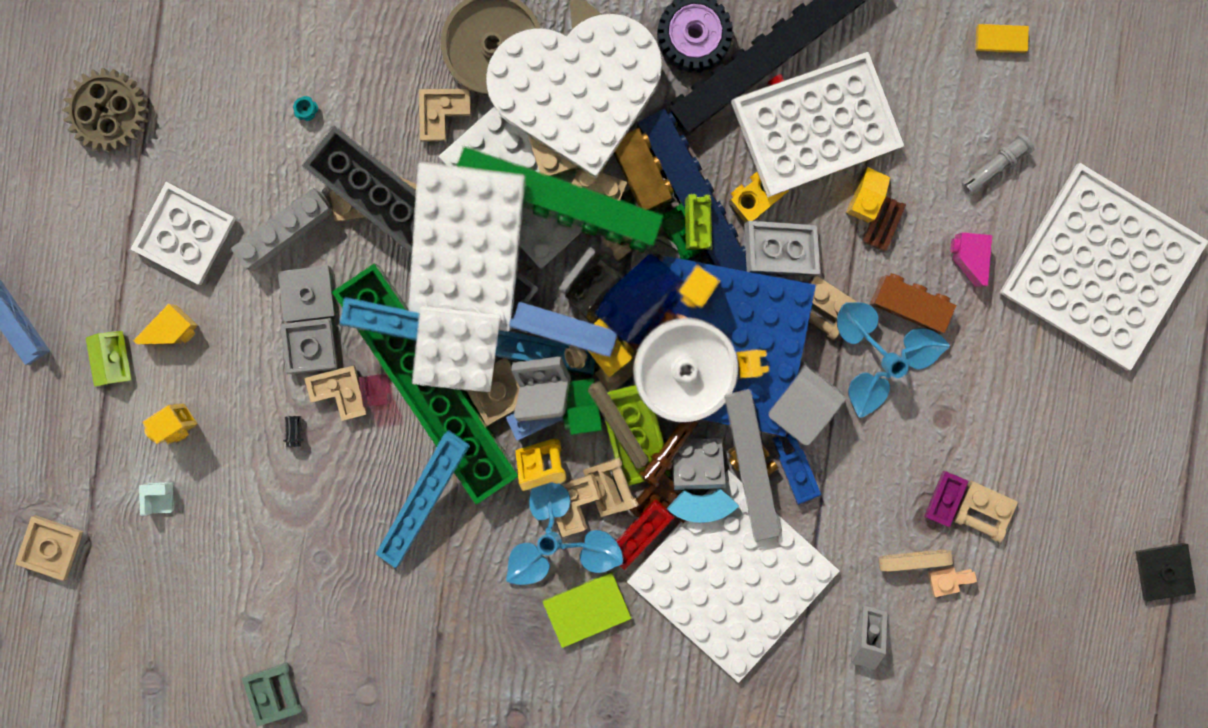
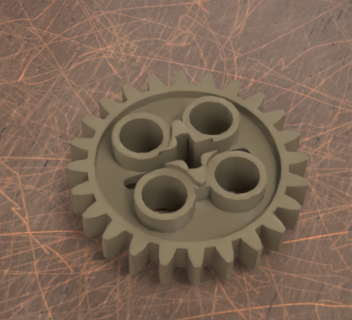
[62,68,149,152]

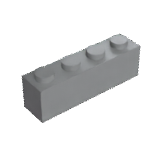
[231,188,333,271]

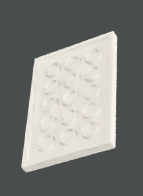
[731,52,904,197]
[409,162,525,331]

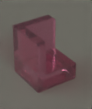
[359,374,392,407]

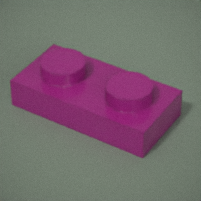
[924,470,969,527]

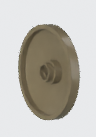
[441,0,541,96]

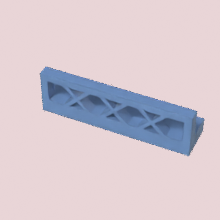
[0,279,50,365]
[509,302,618,357]

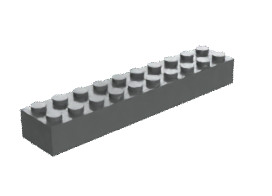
[302,125,539,319]

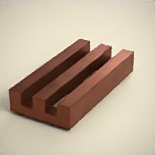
[862,196,906,251]

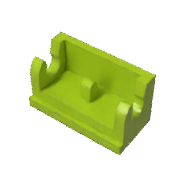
[685,194,712,250]

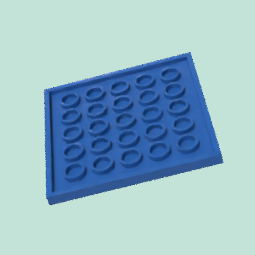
[656,256,816,436]

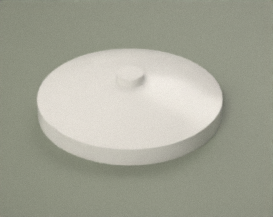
[634,318,738,422]

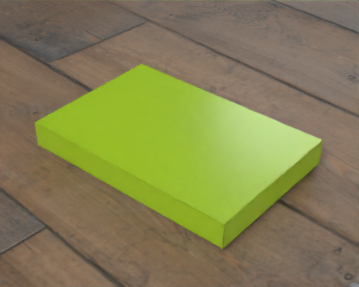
[542,571,632,648]

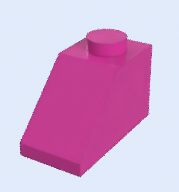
[950,232,992,287]

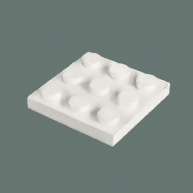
[131,182,236,285]
[412,306,500,392]

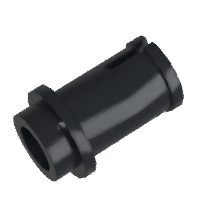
[283,416,304,447]

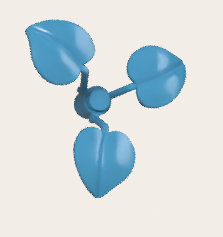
[837,302,950,418]
[506,482,623,585]

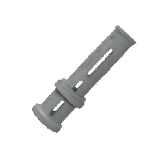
[962,133,1034,196]

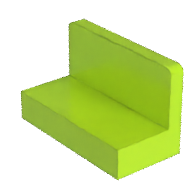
[86,331,131,387]

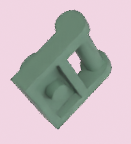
[242,662,302,727]

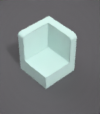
[139,482,174,516]

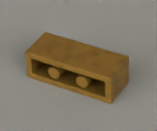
[614,128,674,211]

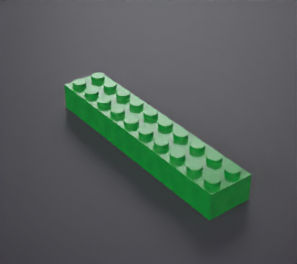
[332,263,518,505]

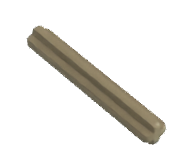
[588,382,648,468]

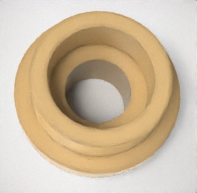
[565,345,587,369]

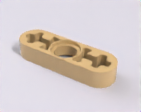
[879,550,953,571]

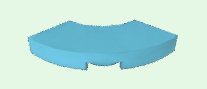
[667,488,739,523]

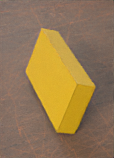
[975,24,1029,53]

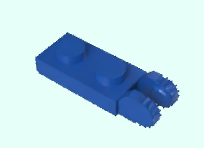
[772,432,821,505]

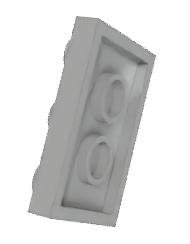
[744,221,820,277]

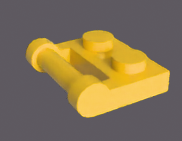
[515,439,566,491]

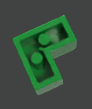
[563,378,602,435]

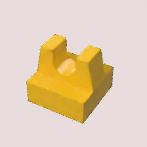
[736,350,769,378]

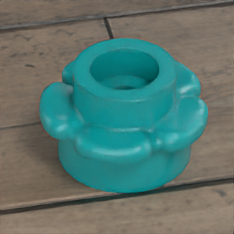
[293,96,318,121]

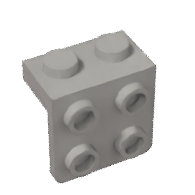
[511,357,571,421]

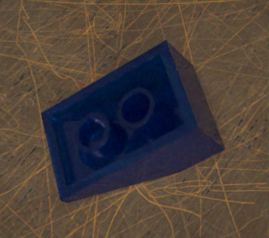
[595,253,685,345]

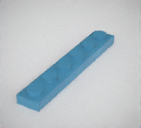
[376,431,470,568]

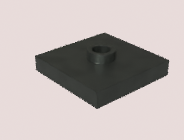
[1135,543,1196,601]

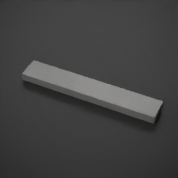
[724,389,780,541]

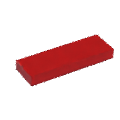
[616,499,674,570]

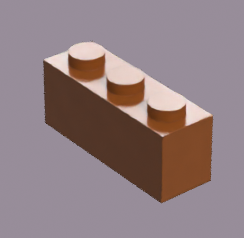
[870,273,957,334]

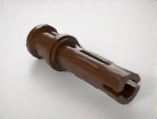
[638,421,698,488]

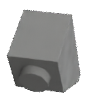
[851,605,887,670]

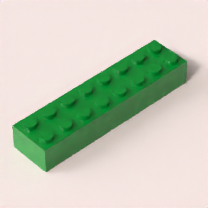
[456,146,663,253]

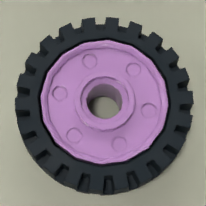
[657,0,733,73]

